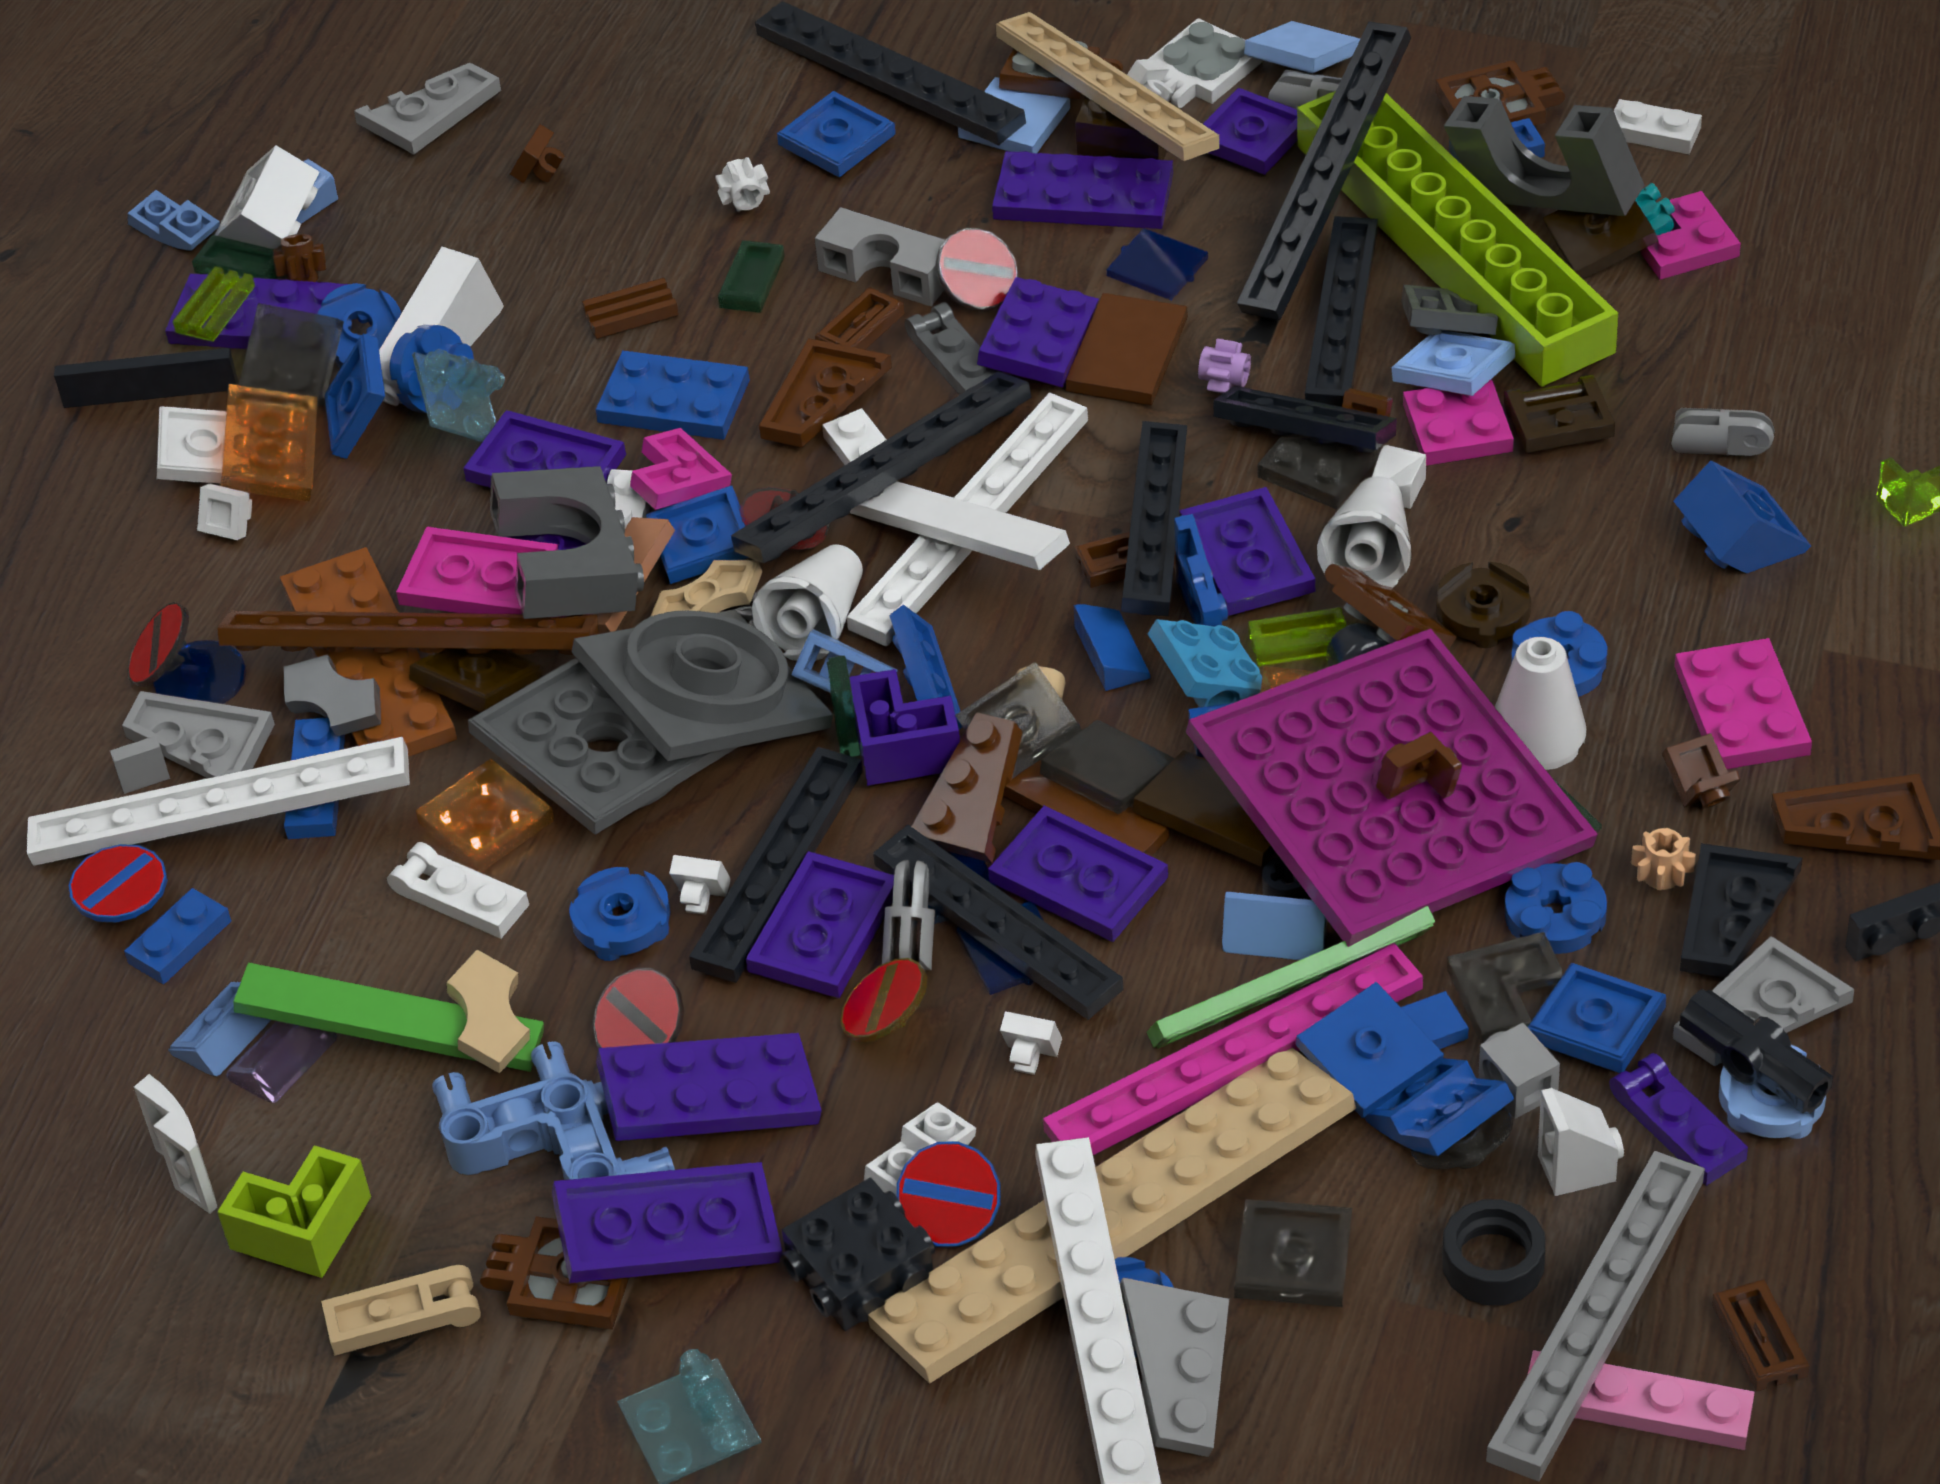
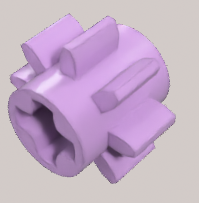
[1198,338,1251,393]

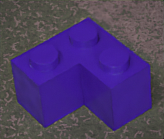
[848,669,960,786]

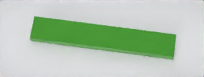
[1146,906,1435,1049]
[233,962,544,1072]

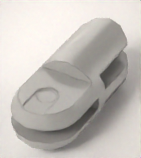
[1268,69,1342,109]
[1671,408,1775,456]
[882,860,935,970]

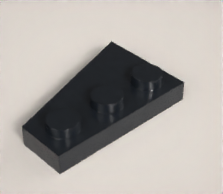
[1680,843,1803,978]

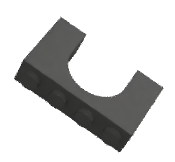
[1444,96,1645,216]
[490,466,644,619]

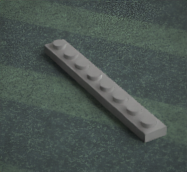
[1486,1151,1705,1482]

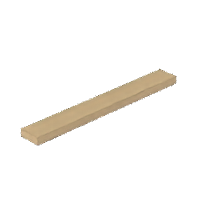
[996,12,1219,161]

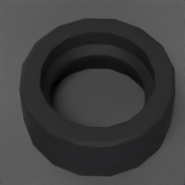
[1442,1199,1546,1305]

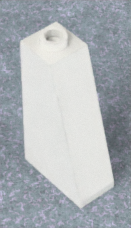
[379,247,504,406]

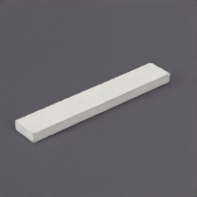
[850,481,1070,570]

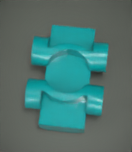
[1636,183,1675,235]

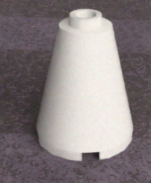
[1317,476,1412,588]
[752,545,863,661]
[1495,637,1587,770]

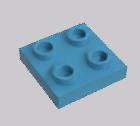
[1148,619,1270,708]

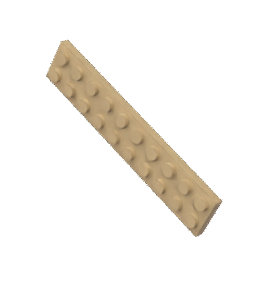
[868,1048,1356,1384]

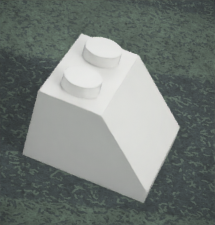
[213,145,319,253]

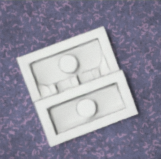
[134,1074,218,1214]

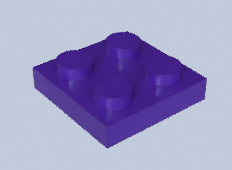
[1203,88,1298,175]

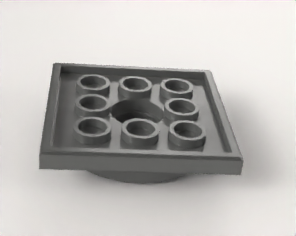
[572,609,833,761]
[468,658,738,835]

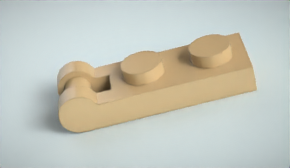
[321,1265,481,1356]

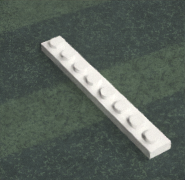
[847,392,1088,646]
[27,737,410,866]
[1035,1137,1161,1484]

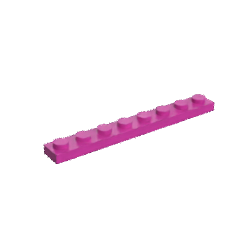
[1043,943,1423,1155]

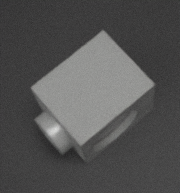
[1479,1023,1560,1119]

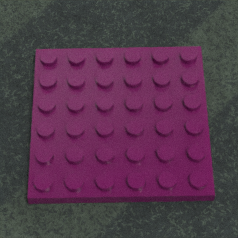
[1186,629,1598,947]

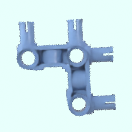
[432,1042,675,1180]

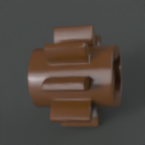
[273,234,326,282]

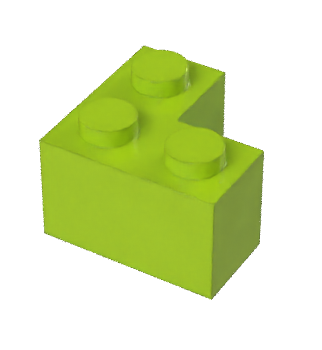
[217,1145,371,1278]

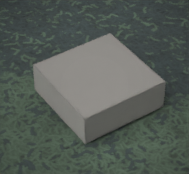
[110,736,170,794]

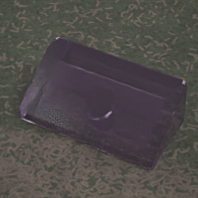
[226,1021,338,1103]

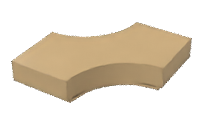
[650,560,762,617]
[447,950,530,1073]

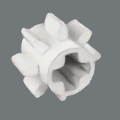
[715,157,770,212]

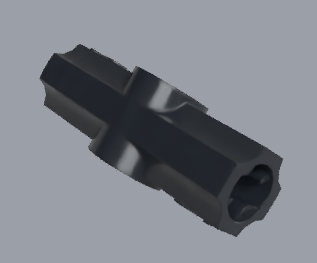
[1679,989,1834,1114]

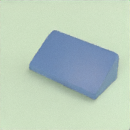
[1222,892,1327,960]
[168,982,271,1076]

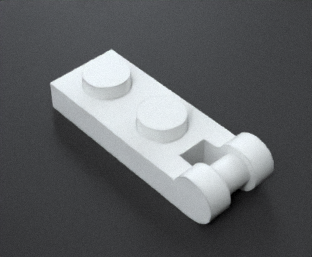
[387,842,529,939]

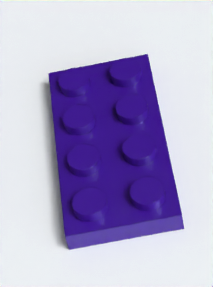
[992,151,1173,229]
[165,274,347,354]
[596,1033,822,1141]
[552,1162,782,1283]

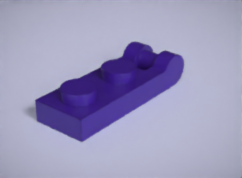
[1609,1053,1748,1186]

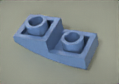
[128,190,220,250]

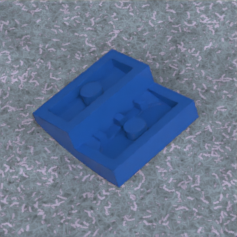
[1365,1058,1514,1156]

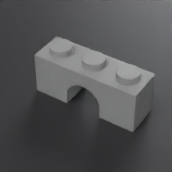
[815,207,956,306]

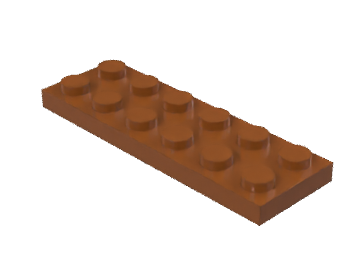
[280,547,457,757]

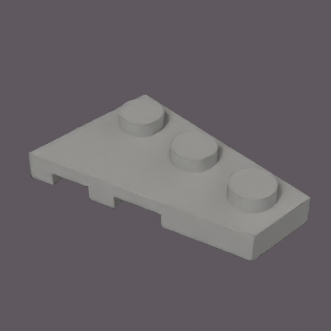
[354,63,501,154]
[122,691,275,778]
[1673,936,1854,1066]
[1120,1278,1229,1457]

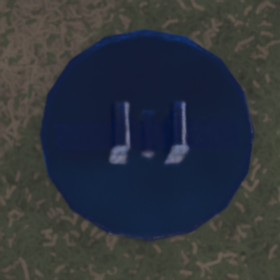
[153,640,247,704]

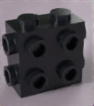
[781,1177,935,1331]

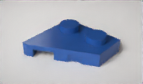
[1174,514,1228,626]

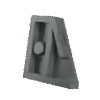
[1401,285,1498,335]

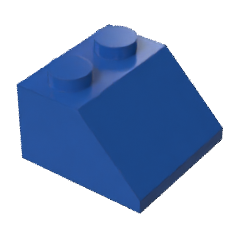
[1673,460,1811,574]

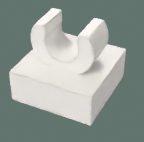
[1127,59,1173,101]
[197,484,252,540]
[669,855,731,915]
[1000,1011,1062,1075]

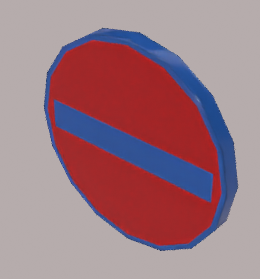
[68,844,168,923]
[897,1141,1001,1247]

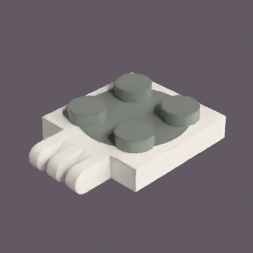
[1149,18,1263,108]

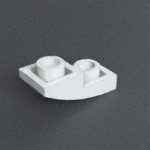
[864,1102,976,1197]

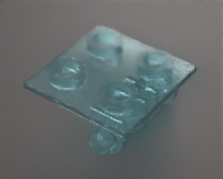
[412,349,505,442]
[617,1349,761,1484]

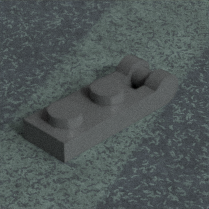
[904,302,1003,395]

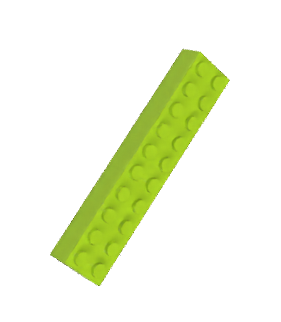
[1297,91,1618,387]

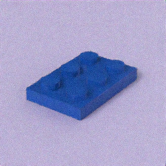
[595,351,750,440]

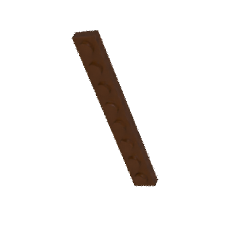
[217,611,599,655]

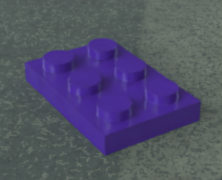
[977,277,1099,387]
[463,410,626,488]
[1179,487,1316,616]
[988,805,1168,942]
[746,851,894,998]

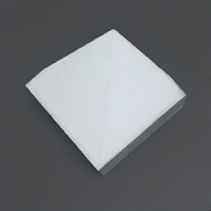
[1372,445,1426,509]

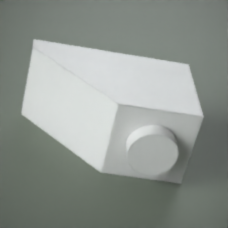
[1538,1088,1624,1196]

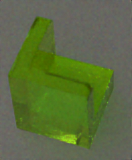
[1877,457,1940,527]

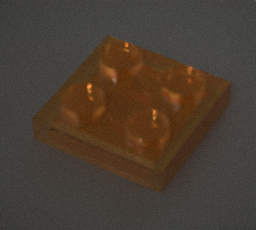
[416,758,554,873]

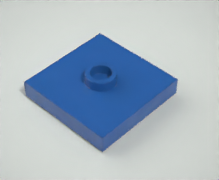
[777,91,896,177]
[324,334,385,459]
[646,486,749,584]
[1528,963,1666,1073]
[1295,982,1444,1118]

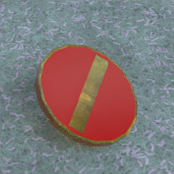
[840,958,928,1042]

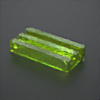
[173,266,255,342]
[1248,607,1347,666]

